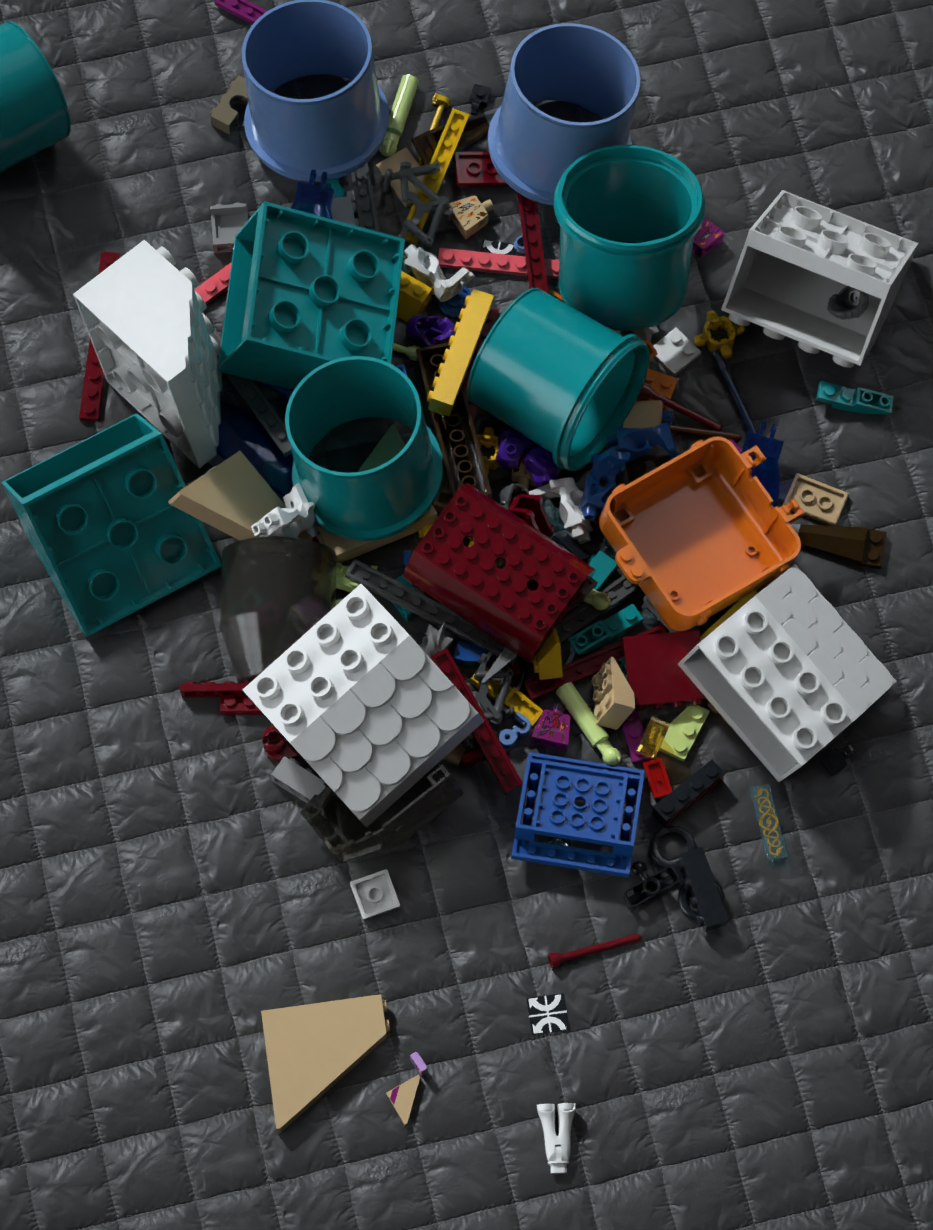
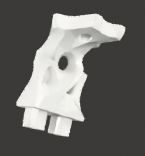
[404,244,475,302]
[529,477,593,544]
[251,483,315,541]

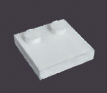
[653,327,701,377]
[350,869,400,920]

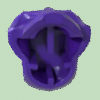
[405,315,455,347]
[496,429,533,469]
[524,446,561,489]

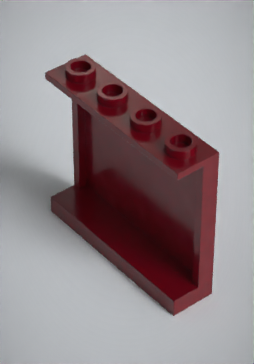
[620,630,707,711]

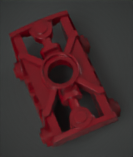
[509,494,556,538]

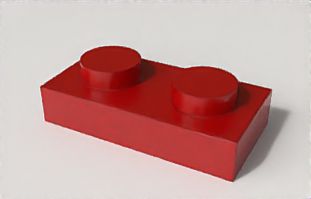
[643,758,672,801]

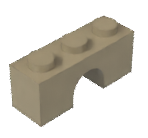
[210,76,248,135]

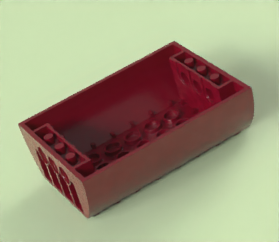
[403,483,596,664]

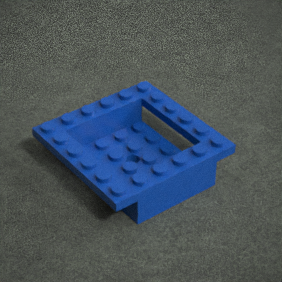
[511,752,645,878]

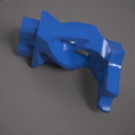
[607,422,679,463]
[579,448,630,520]

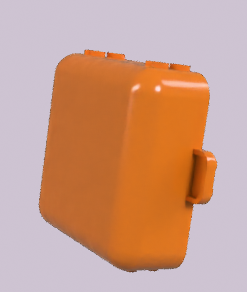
[599,437,804,631]

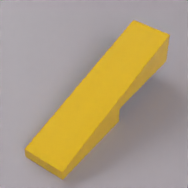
[468,666,543,727]

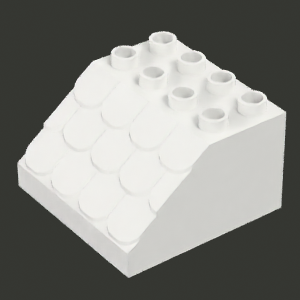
[721,190,918,368]
[73,240,222,468]
[678,564,897,782]
[243,584,484,827]

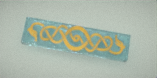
[749,784,788,862]

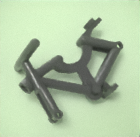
[383,162,453,248]
[461,651,514,749]

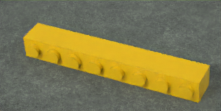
[427,289,494,417]

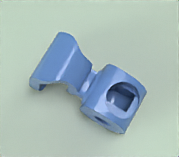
[499,712,531,750]

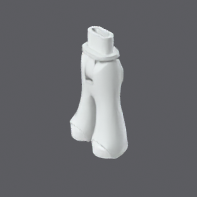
[537,1103,576,1174]

